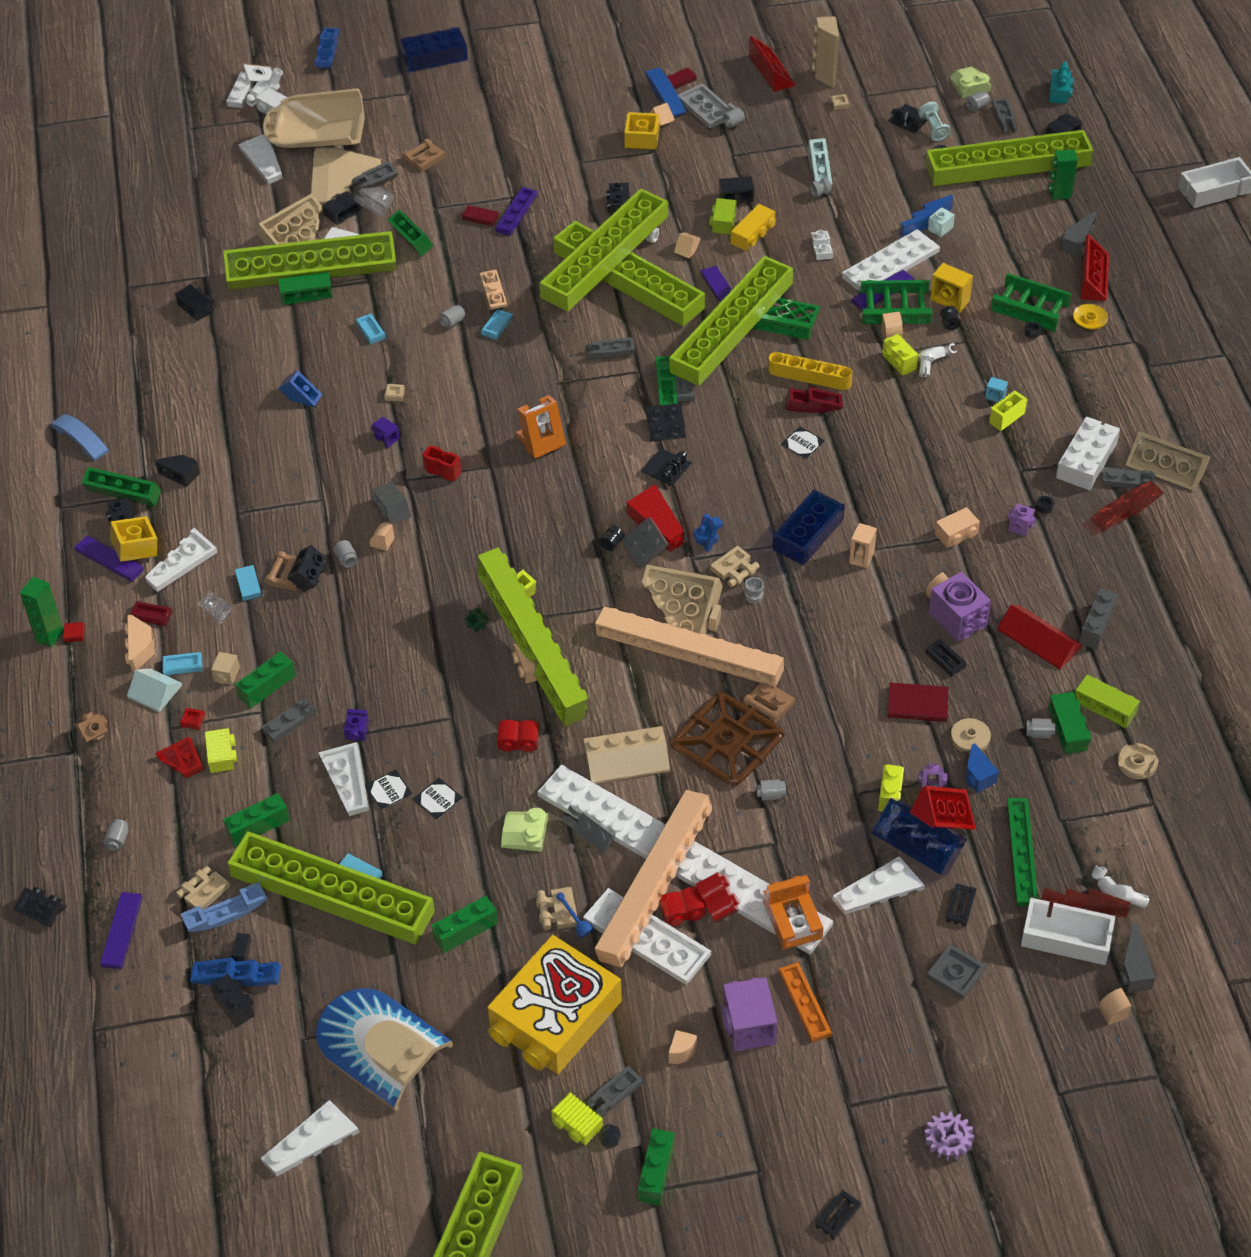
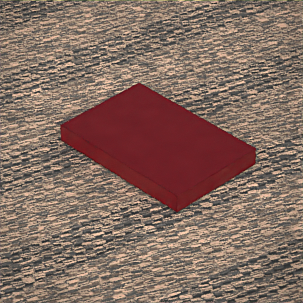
[888,682,949,722]

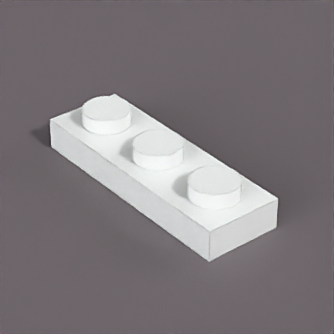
[226,72,255,108]

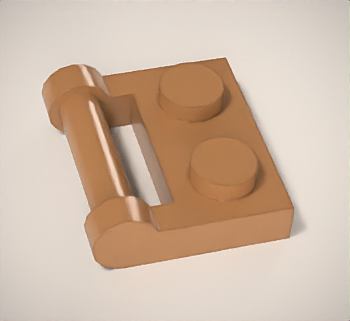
[402,138,446,172]
[264,551,298,591]
[742,683,795,723]

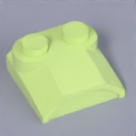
[949,67,991,98]
[501,808,548,852]

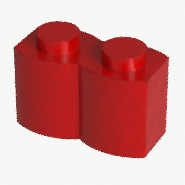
[422,446,461,481]
[497,720,540,752]
[696,872,740,922]
[659,887,706,926]

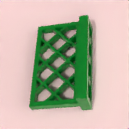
[752,298,820,340]

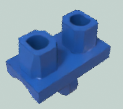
[693,514,723,552]

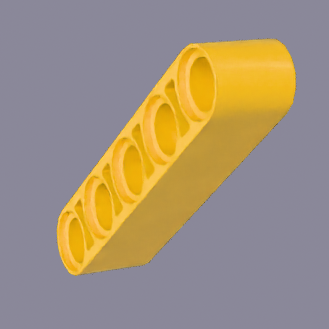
[768,352,852,390]

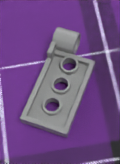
[678,83,745,129]

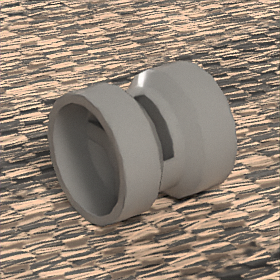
[810,177,832,198]
[744,577,764,604]

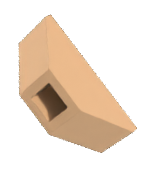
[480,270,507,310]
[125,615,155,672]

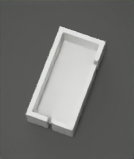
[1178,157,1251,208]
[1056,416,1120,490]
[1021,898,1115,965]

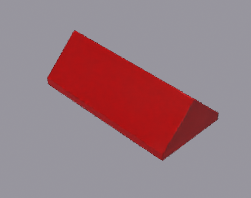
[749,35,796,92]
[1080,234,1109,301]
[997,604,1083,670]
[910,786,976,830]

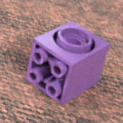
[928,572,991,642]
[722,977,778,1052]

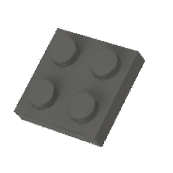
[622,517,669,569]
[927,944,987,1000]

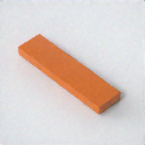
[778,962,832,1043]

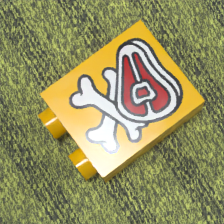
[488,935,622,1075]

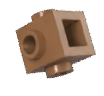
[74,711,108,742]

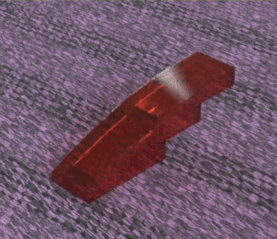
[1091,480,1164,532]
[1041,888,1131,917]

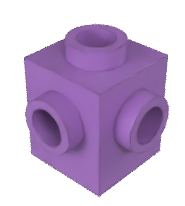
[1007,503,1036,537]
[918,763,947,787]

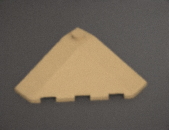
[311,146,381,205]
[257,194,322,246]
[642,565,723,635]

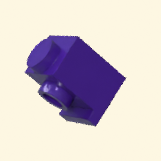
[371,417,400,449]
[344,709,369,741]

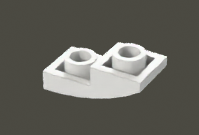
[811,230,833,260]

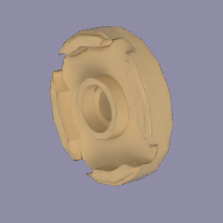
[951,718,991,754]
[1117,743,1158,780]

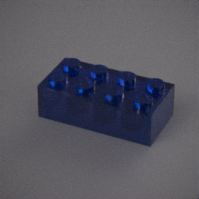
[399,27,468,73]
[772,489,845,566]
[871,797,967,875]

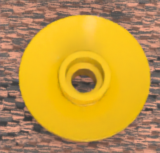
[1073,304,1108,330]

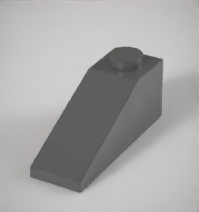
[1060,212,1097,256]
[1119,923,1155,993]

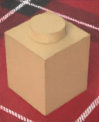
[211,652,240,685]

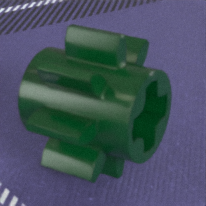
[465,607,490,632]

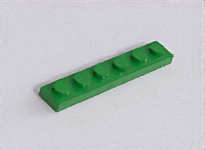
[1007,798,1038,906]

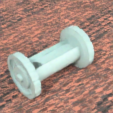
[918,102,951,142]

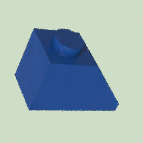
[278,370,323,407]
[965,744,999,793]

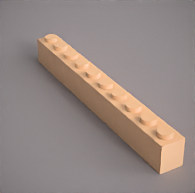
[595,606,784,687]
[595,790,712,968]

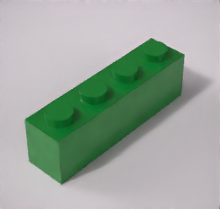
[82,467,161,507]
[20,577,64,648]

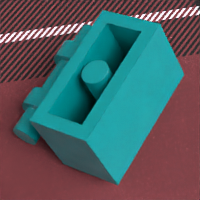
[1049,62,1074,104]

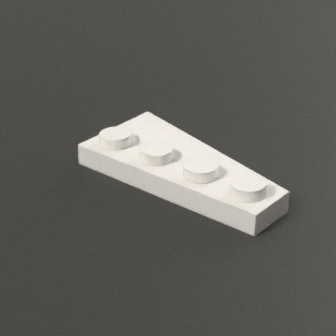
[239,134,283,184]
[145,528,218,592]
[319,742,369,816]
[832,857,925,915]
[261,1100,359,1177]

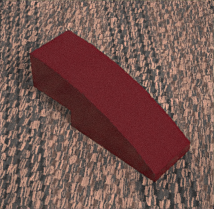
[785,387,843,413]

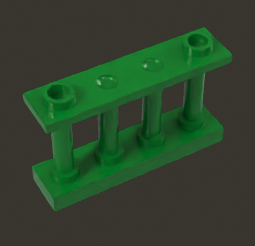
[991,273,1072,331]
[860,279,932,324]

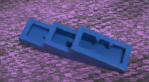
[315,28,339,68]
[645,67,686,118]
[900,195,953,238]
[190,958,281,986]

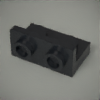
[14,886,67,928]

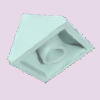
[127,668,182,712]

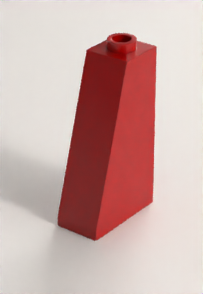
[626,484,684,552]

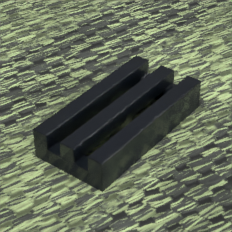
[925,639,967,677]
[946,883,976,927]
[816,1190,861,1240]

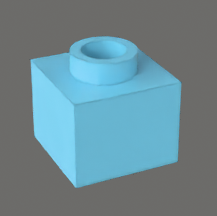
[985,377,1008,402]

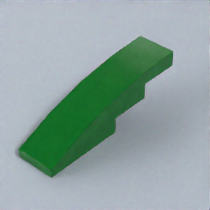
[655,356,677,405]

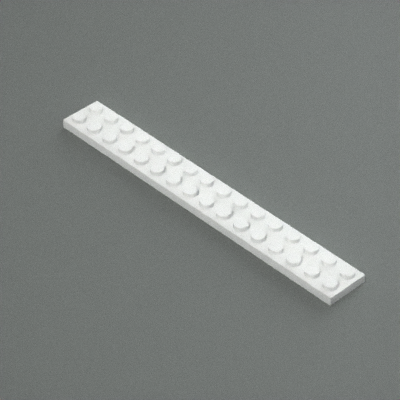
[538,765,833,955]

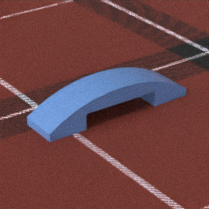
[50,414,109,461]
[181,882,267,932]

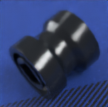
[941,306,961,330]
[599,525,624,551]

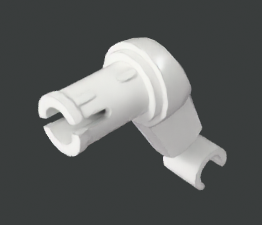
[247,68,283,107]
[918,343,957,378]
[1092,865,1149,908]

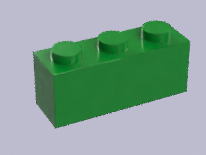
[1047,149,1078,200]
[387,209,433,257]
[278,272,333,305]
[235,651,296,709]
[1048,692,1092,754]
[223,793,290,847]
[431,895,498,953]
[638,1128,675,1206]

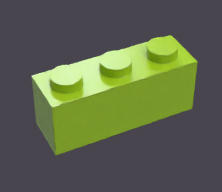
[1075,674,1140,728]

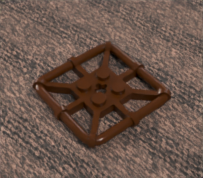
[670,692,785,787]

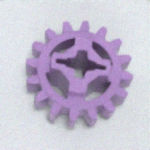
[924,1111,974,1161]

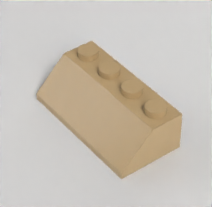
[811,16,839,88]
[1126,431,1210,491]
[584,726,670,784]

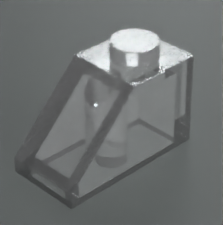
[354,187,395,218]

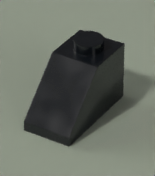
[155,455,200,487]

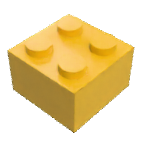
[624,112,660,150]
[930,263,973,313]
[110,516,157,562]

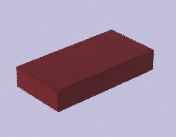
[667,67,697,89]
[462,205,499,226]
[130,601,173,626]

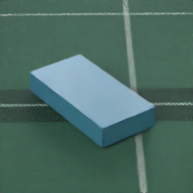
[481,309,513,340]
[355,314,386,345]
[235,565,262,601]
[163,652,203,675]
[340,854,382,879]

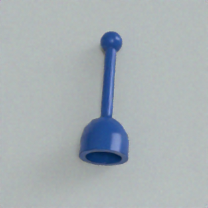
[556,892,594,939]

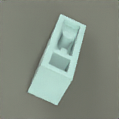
[807,138,832,185]

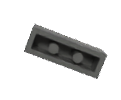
[371,483,411,524]
[1079,588,1119,649]

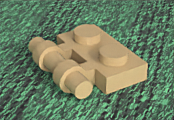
[710,546,760,588]
[175,866,230,910]
[536,887,577,930]

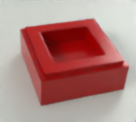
[63,622,85,642]
[180,708,205,730]

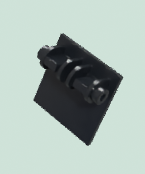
[888,104,927,133]
[646,403,686,441]
[642,448,692,486]

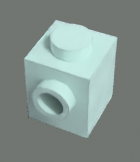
[928,207,955,237]

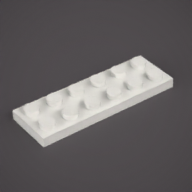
[842,229,940,292]
[583,888,711,985]

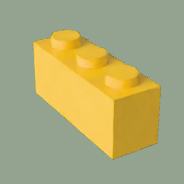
[731,204,776,251]

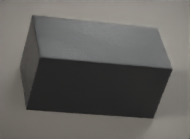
[231,933,251,962]

